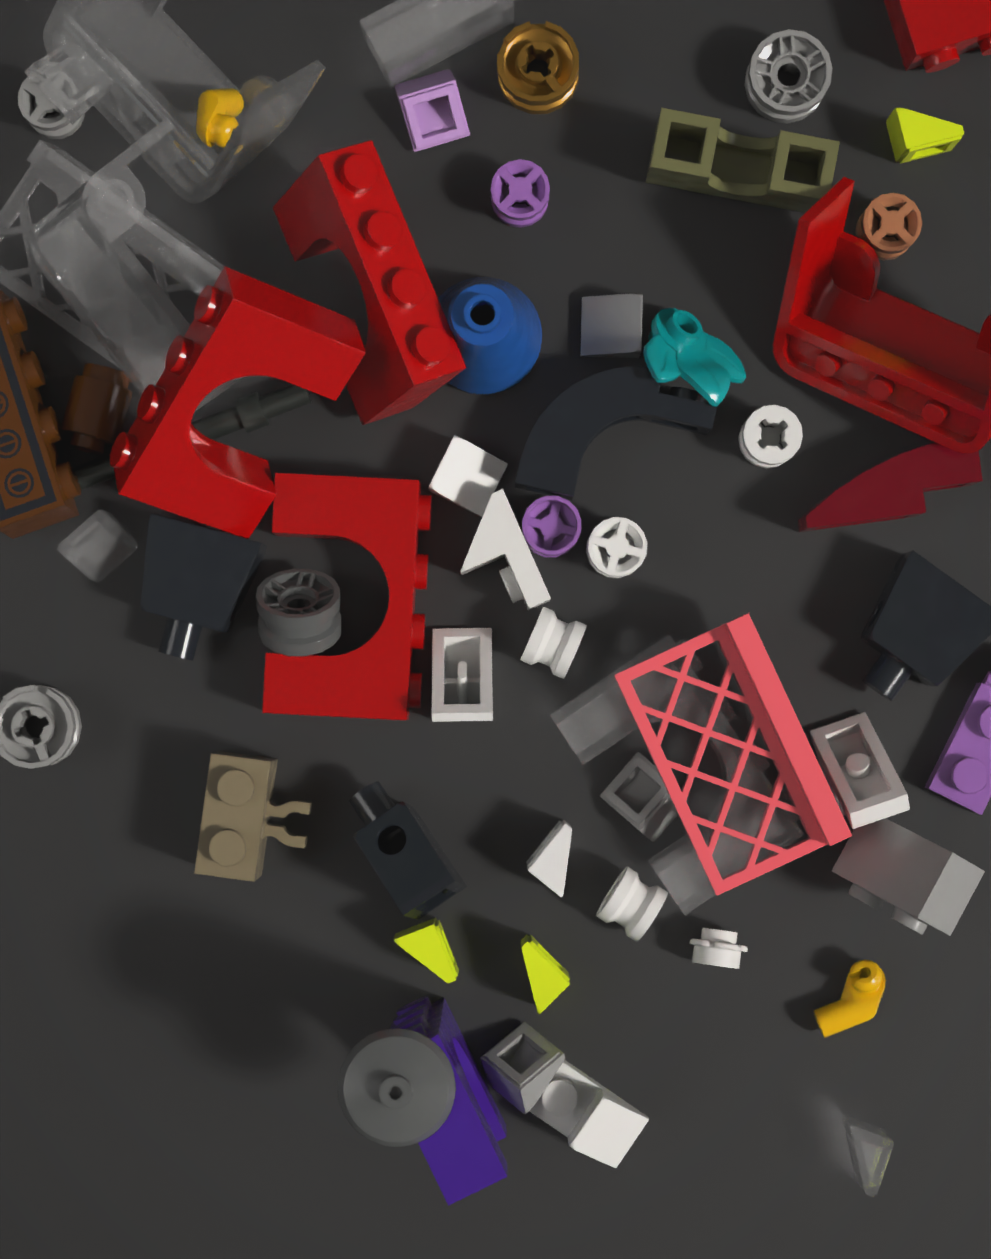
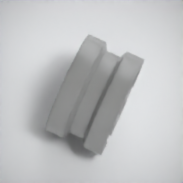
[744,29,833,124]
[0,685,82,769]

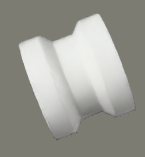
[738,405,803,469]
[586,517,647,578]
[520,607,587,679]
[596,866,668,942]

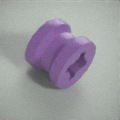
[490,159,550,228]

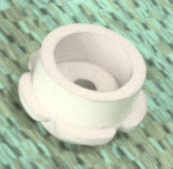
[689,928,748,969]

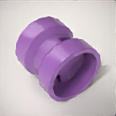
[522,496,581,558]

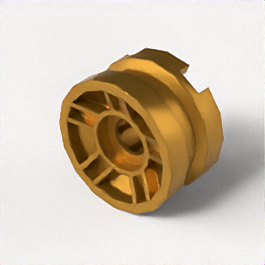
[497,21,579,114]

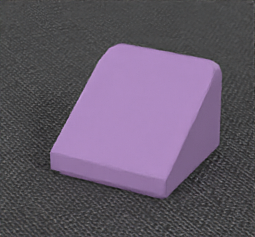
[395,69,470,152]

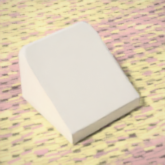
[428,435,508,517]
[526,820,572,897]

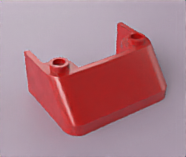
[773,177,991,454]

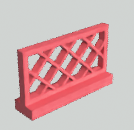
[614,613,852,896]

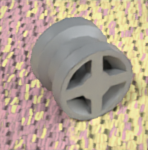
[18,70,85,139]

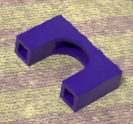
[390,996,508,1206]

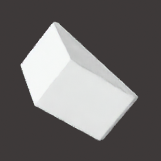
[432,628,493,722]

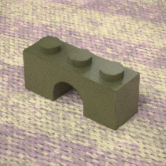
[646,107,840,213]

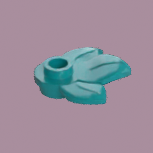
[643,308,746,407]

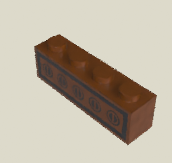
[0,290,81,539]

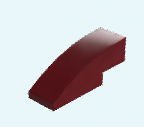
[798,442,983,532]

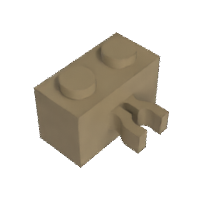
[194,751,312,882]

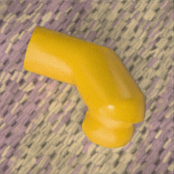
[196,88,244,148]
[813,959,886,1038]

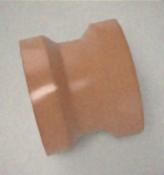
[855,193,922,261]

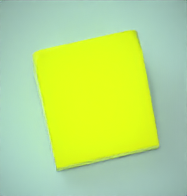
[886,108,964,164]
[393,918,459,984]
[521,935,570,1014]

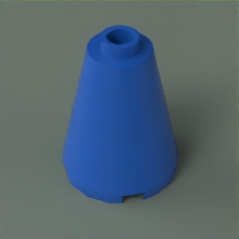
[438,277,542,395]

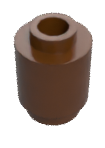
[61,363,133,455]

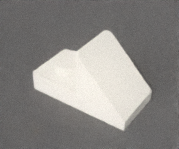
[460,489,551,610]
[810,712,910,829]
[530,1060,649,1168]

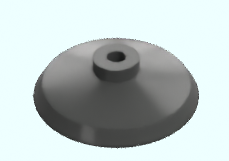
[337,1028,456,1147]

